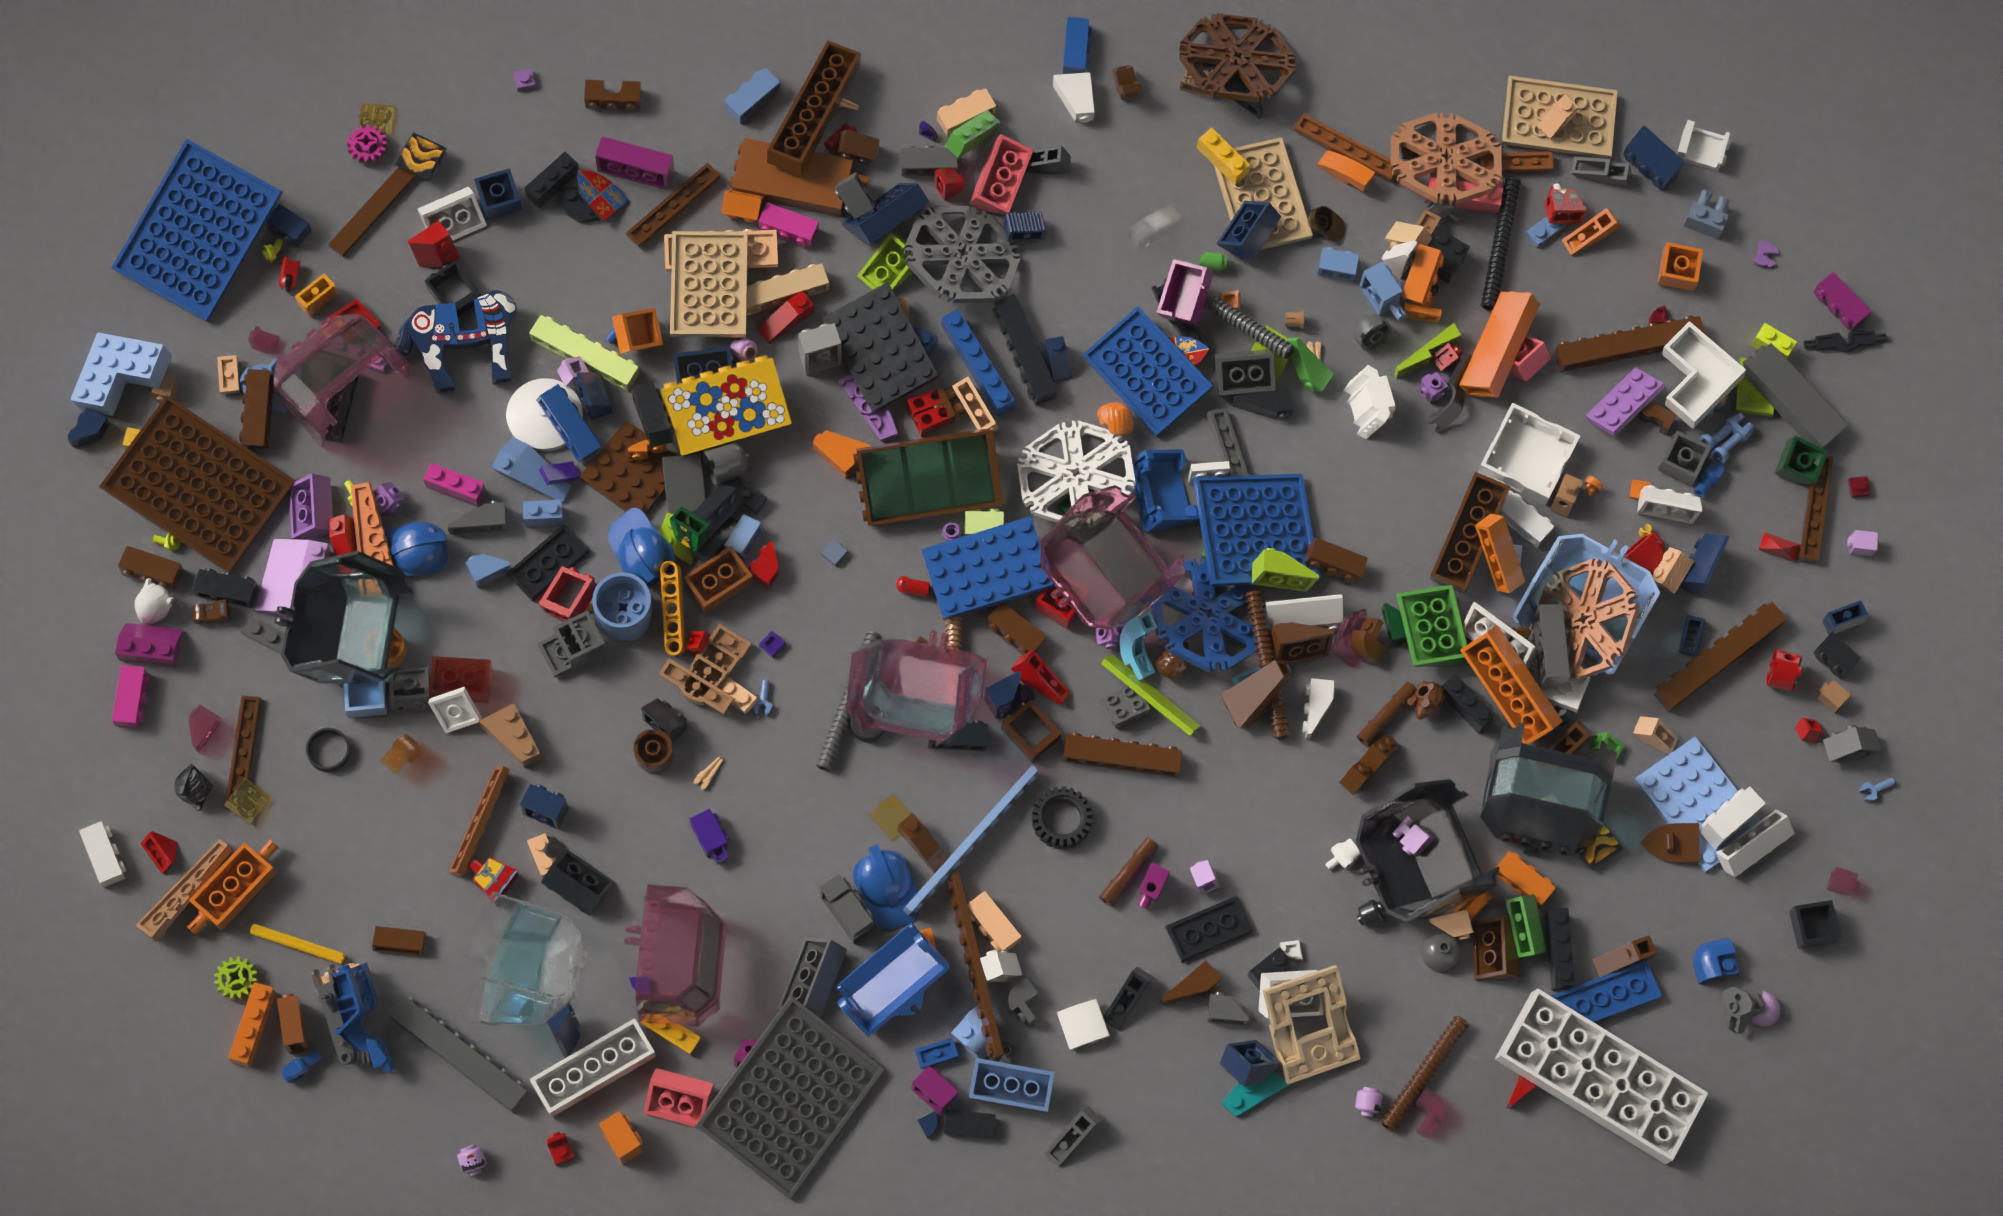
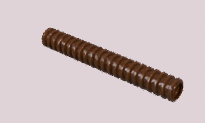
[1380,1016,1469,1132]

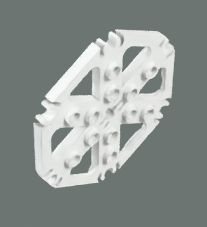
[1017,421,1136,528]

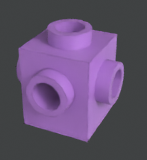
[1419,372,1448,404]
[374,482,405,514]
[1095,618,1123,649]

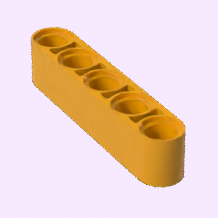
[660,561,686,656]

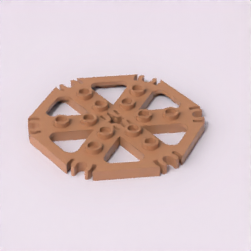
[1391,112,1502,205]
[1531,558,1640,681]

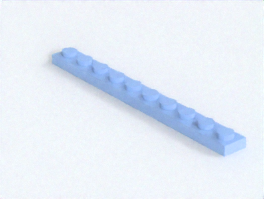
[903,765,1038,915]

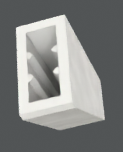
[1053,73,1094,123]

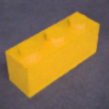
[1197,128,1250,185]

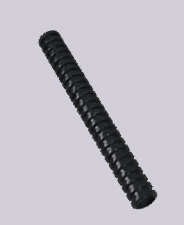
[1480,177,1521,311]

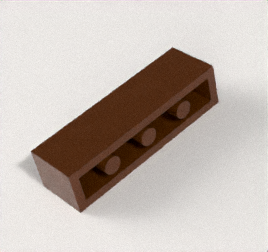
[239,369,275,448]

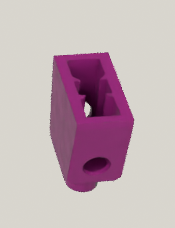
[1137,863,1170,910]

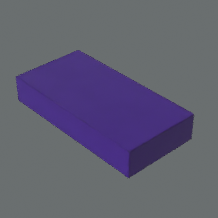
[539,461,580,485]

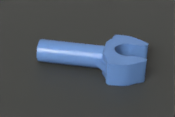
[753,680,772,717]
[1859,778,1895,802]

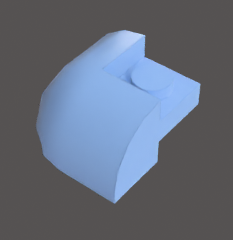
[951,1006,999,1059]

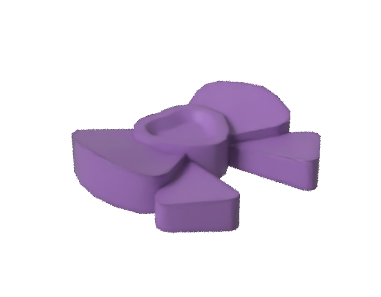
[1753,241,1779,268]

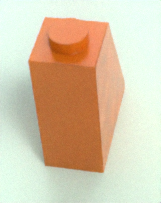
[813,430,872,479]

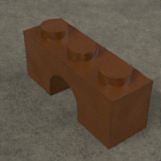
[584,80,642,111]

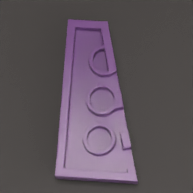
[838,375,899,442]

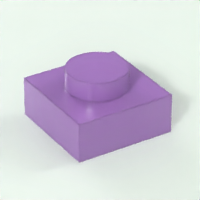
[513,68,536,91]

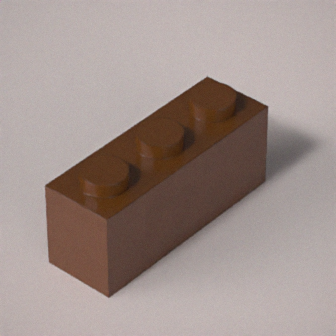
[1304,537,1368,584]
[118,546,184,590]
[987,602,1047,655]

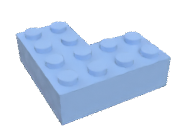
[70,333,172,416]

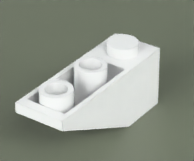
[1303,678,1334,739]

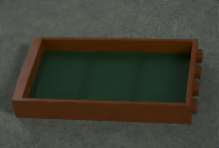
[853,428,1004,526]

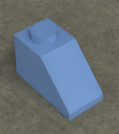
[466,554,511,588]

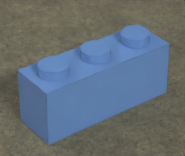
[725,68,781,124]

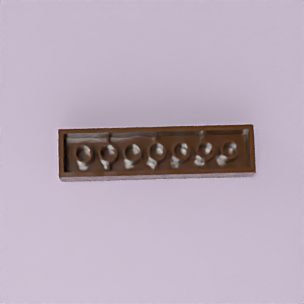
[767,40,861,176]

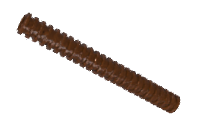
[1245,590,1290,739]

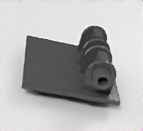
[1099,686,1151,728]

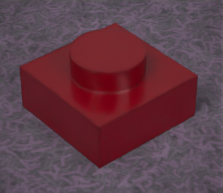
[1848,476,1871,498]

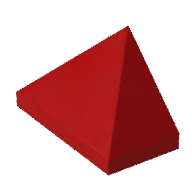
[1758,532,1800,562]
[140,831,177,874]

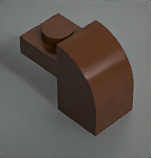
[1112,65,1141,100]
[1351,618,1385,663]

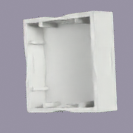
[1477,403,1580,506]

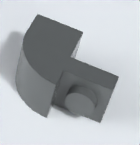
[1008,978,1038,1027]

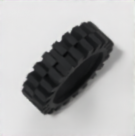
[1032,786,1093,849]

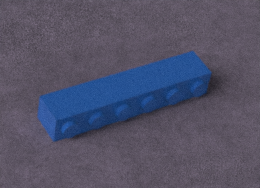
[941,309,1015,417]

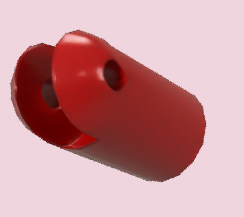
[279,257,301,292]
[896,576,930,597]

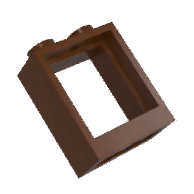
[1001,700,1062,763]

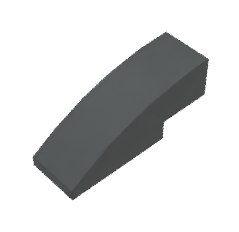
[1571,157,1631,187]

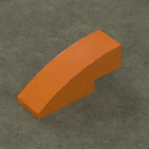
[1317,150,1375,192]

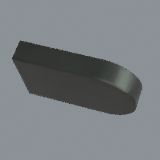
[544,836,564,858]

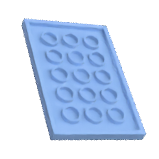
[1633,737,1761,873]

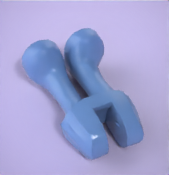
[1699,412,1755,464]

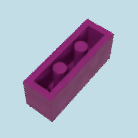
[1813,272,1872,331]

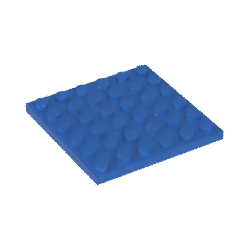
[1193,474,1321,586]

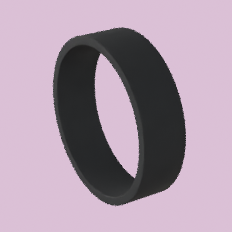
[306,728,351,772]

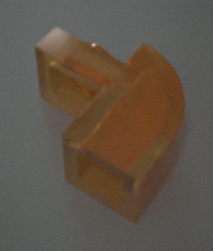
[380,734,424,775]

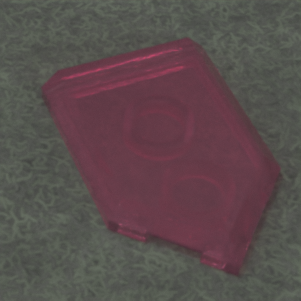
[1330,609,1367,668]

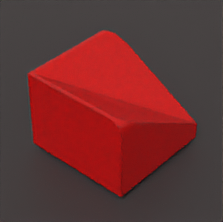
[1795,718,1824,743]

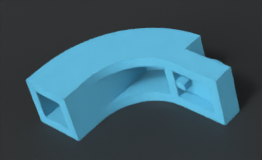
[1120,610,1158,681]

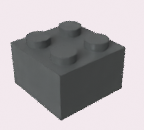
[1658,431,1711,486]

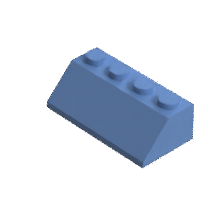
[969,1058,1055,1112]

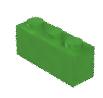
[945,110,1000,158]
[1506,894,1547,958]

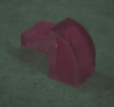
[1413,1087,1446,1137]

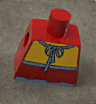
[469,858,519,905]

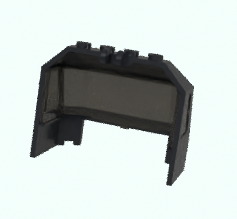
[1356,779,1500,922]

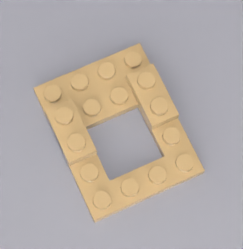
[1262,965,1361,1084]

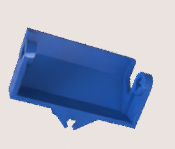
[836,922,950,1037]

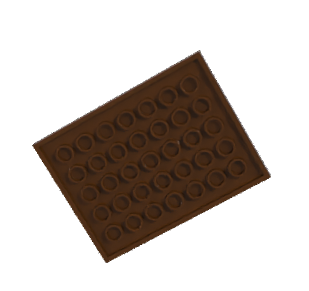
[99,395,295,573]

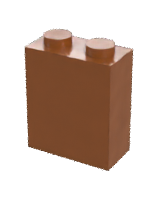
[277,994,309,1054]

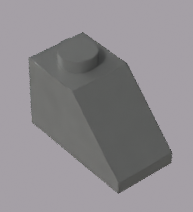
[1207,992,1249,1026]

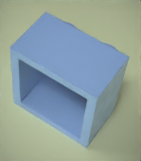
[344,680,387,718]

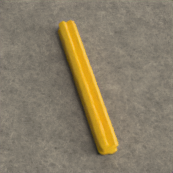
[250,924,345,964]

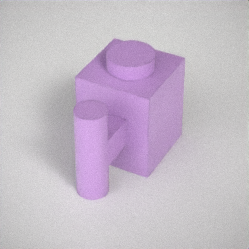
[1392,816,1434,856]

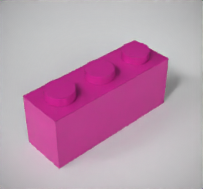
[758,203,819,248]
[423,463,486,507]
[112,665,150,728]

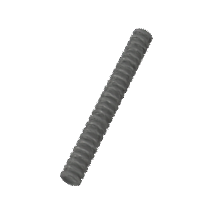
[1204,289,1294,360]
[816,631,882,772]

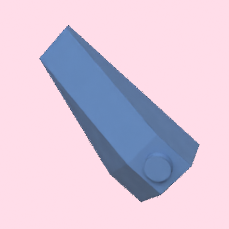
[492,437,572,503]

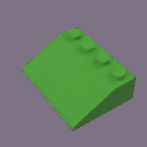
[1396,585,1467,667]

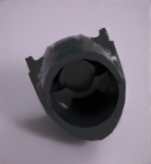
[174,763,214,811]

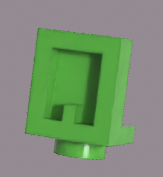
[1589,732,1624,760]

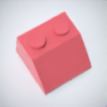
[1509,335,1551,382]

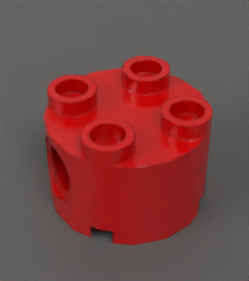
[1766,649,1803,692]

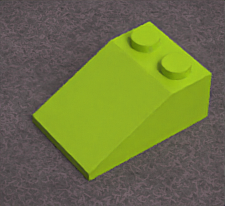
[857,233,913,291]
[1252,548,1319,592]

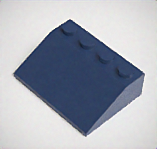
[841,183,929,245]

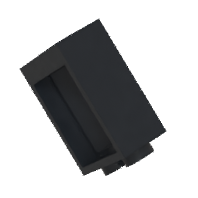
[425,261,481,317]

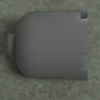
[701,441,750,485]

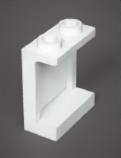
[1677,120,1731,172]

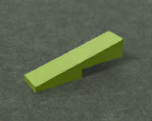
[1394,323,1461,378]

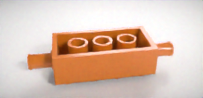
[187,840,279,935]

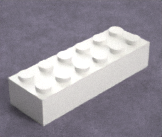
[530,1018,656,1118]

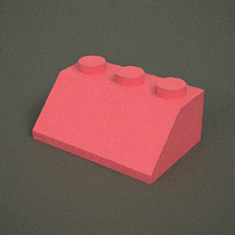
[644,1068,714,1127]

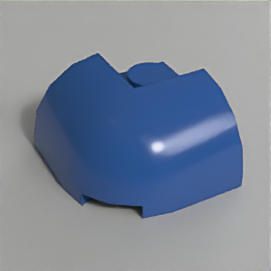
[1693,938,1739,984]

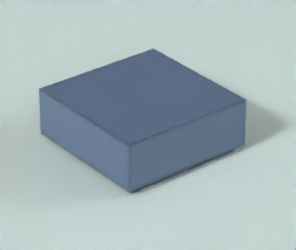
[820,539,847,566]

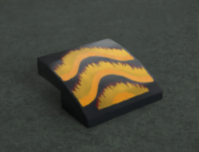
[395,132,447,181]
[1578,823,1623,871]

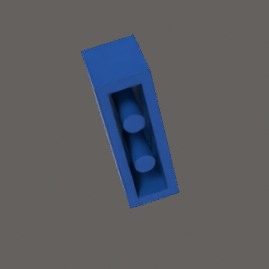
[1062,17,1092,74]

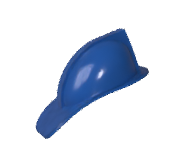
[608,508,675,587]
[384,522,448,576]
[853,844,920,930]

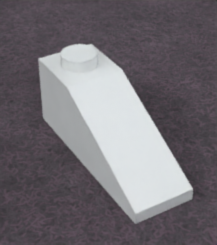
[1381,240,1417,279]

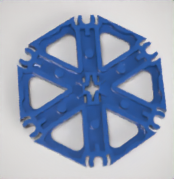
[1149,558,1258,672]

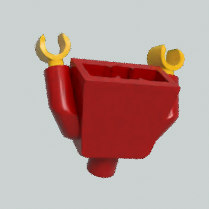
[1623,524,1665,577]

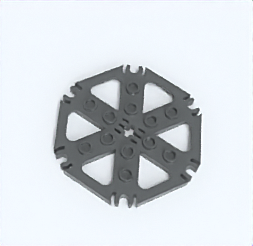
[903,206,1021,303]

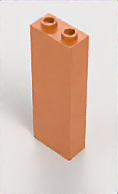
[1459,291,1540,398]

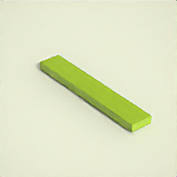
[1101,654,1201,736]

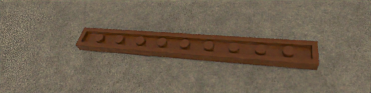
[946,872,1004,1062]

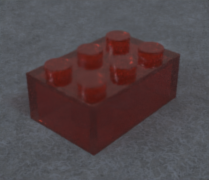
[429,656,493,704]

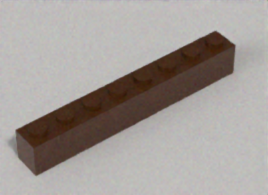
[1554,315,1706,372]
[1654,601,1787,712]

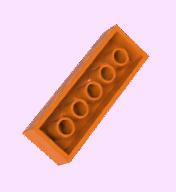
[1460,625,1563,744]

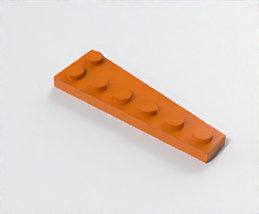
[351,482,394,599]

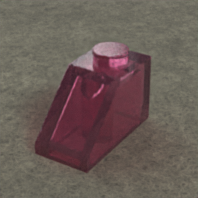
[188,705,222,753]

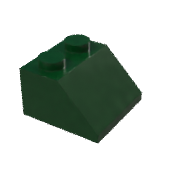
[1774,435,1829,485]

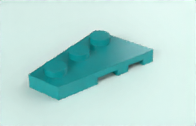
[1221,1071,1289,1117]

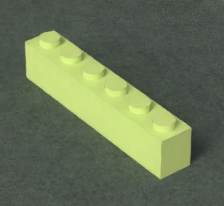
[529,315,639,392]

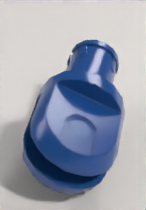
[1694,462,1724,497]
[281,1049,323,1083]

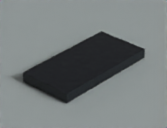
[506,524,590,602]
[1165,896,1253,963]

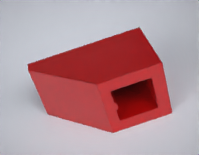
[748,541,779,589]

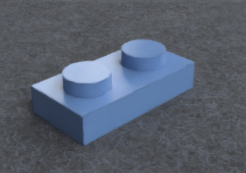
[1525,217,1566,247]

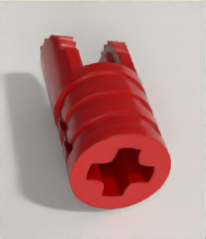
[823,123,857,154]

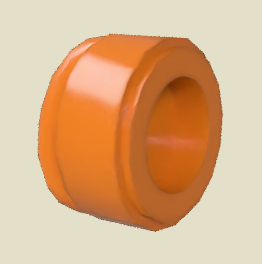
[1584,476,1603,496]

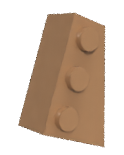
[479,703,542,768]

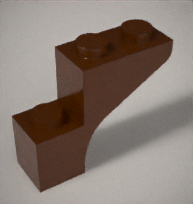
[1339,734,1401,795]

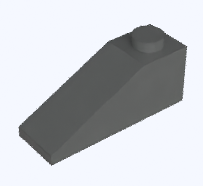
[447,501,507,534]
[1044,1106,1103,1167]

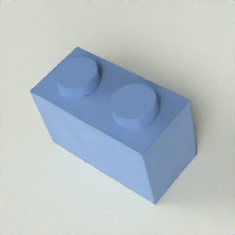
[1317,247,1359,282]
[523,500,564,527]

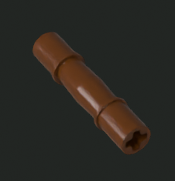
[1356,682,1417,746]
[1099,837,1159,907]

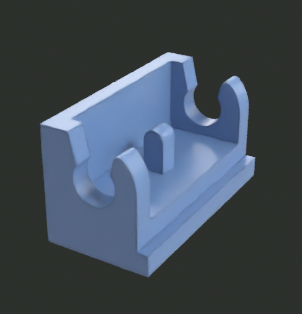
[724,514,765,561]

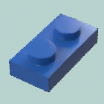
[915,1037,959,1070]

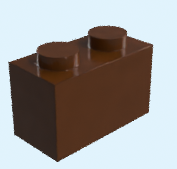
[835,130,880,164]

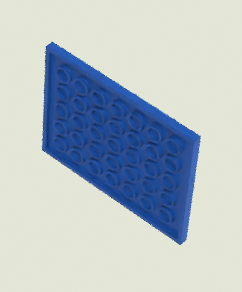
[111,138,283,322]

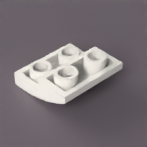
[1057,999,1110,1050]

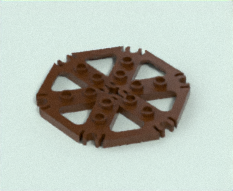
[1179,13,1296,102]

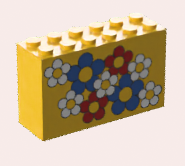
[660,355,792,456]

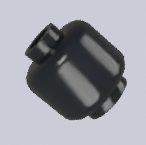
[1357,899,1387,929]

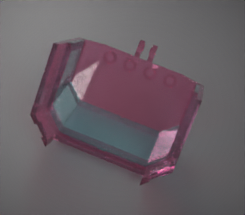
[846,630,987,747]

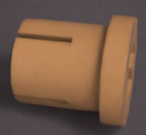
[1285,310,1305,329]

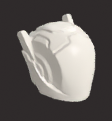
[135,578,174,624]

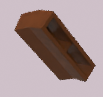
[372,926,426,957]

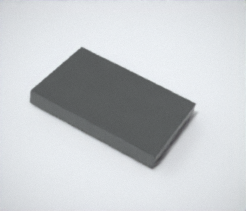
[662,454,705,514]

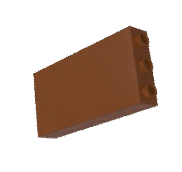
[729,138,853,217]

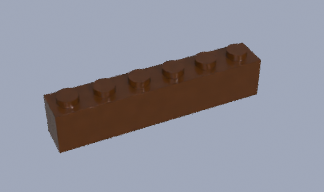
[1063,733,1182,778]

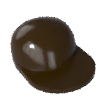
[1308,206,1345,241]

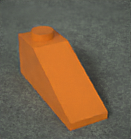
[1562,208,1622,255]

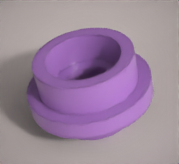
[942,523,961,541]

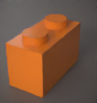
[721,189,764,223]

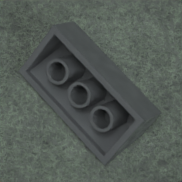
[1533,604,1572,690]
[777,937,847,1018]

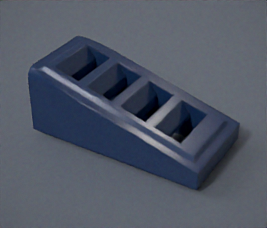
[1678,615,1706,656]

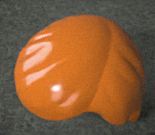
[1097,402,1134,436]

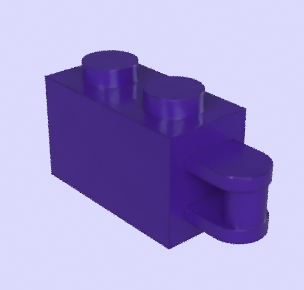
[689,809,730,865]

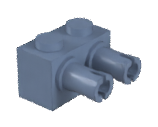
[1684,190,1730,239]

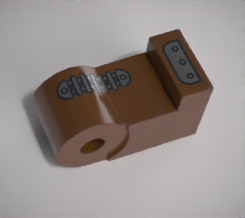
[1639,402,1676,435]
[192,599,230,624]

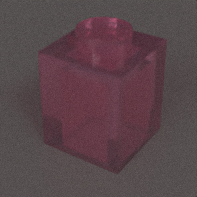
[1827,867,1860,896]

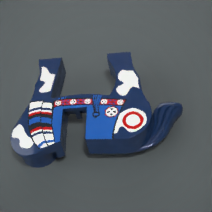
[390,290,517,393]

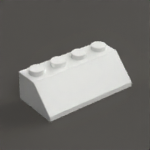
[1264,594,1343,636]
[1462,602,1539,669]

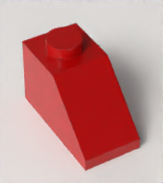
[935,168,965,201]

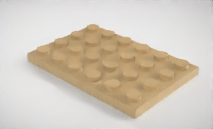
[1501,76,1618,159]
[1214,137,1313,250]
[670,231,748,337]

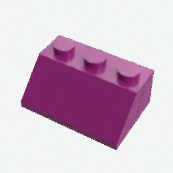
[115,623,184,667]

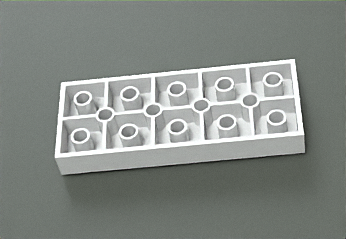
[1495,988,1708,1164]

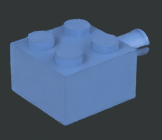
[1359,261,1407,321]

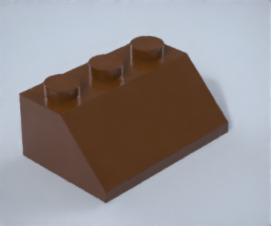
[1472,916,1520,981]

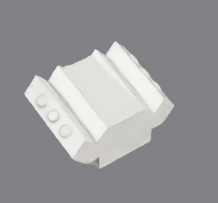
[1344,365,1395,439]

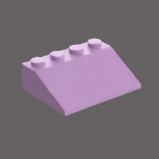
[255,539,330,618]

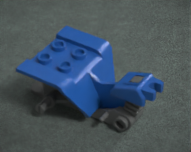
[311,963,395,1072]

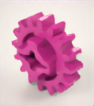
[346,124,388,164]

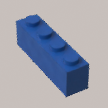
[536,384,601,463]

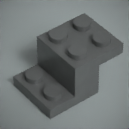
[537,611,605,678]

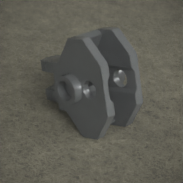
[1721,987,1765,1034]

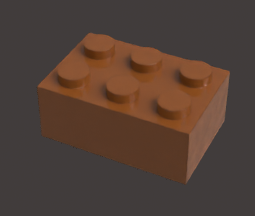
[683,546,753,614]

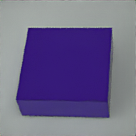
[759,631,786,658]

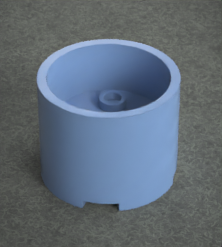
[592,572,653,641]

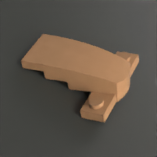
[659,624,752,715]

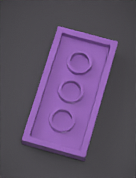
[1586,367,1665,437]

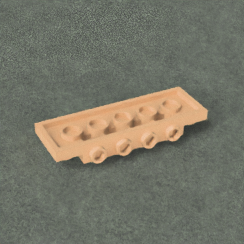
[664,229,778,272]

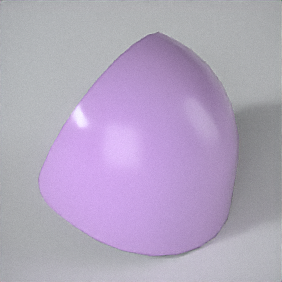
[1751,990,1780,1027]

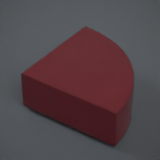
[1648,306,1667,325]

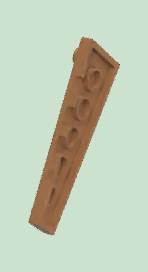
[135,839,232,942]

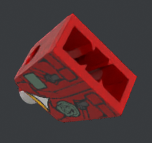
[1544,184,1587,223]

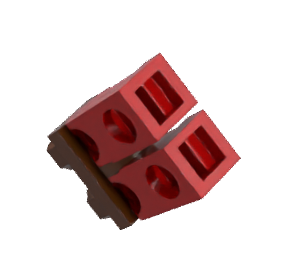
[906,386,964,437]

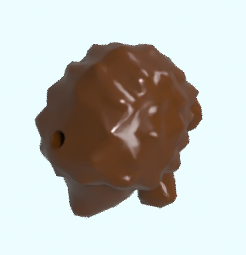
[1155,641,1192,680]
[1407,681,1446,720]

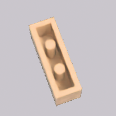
[937,88,996,137]
[952,377,999,432]
[967,891,1021,952]

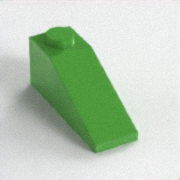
[1286,338,1334,392]

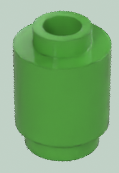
[1200,252,1227,272]

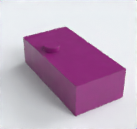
[595,136,675,190]

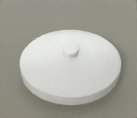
[506,379,583,452]

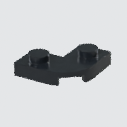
[560,186,600,223]

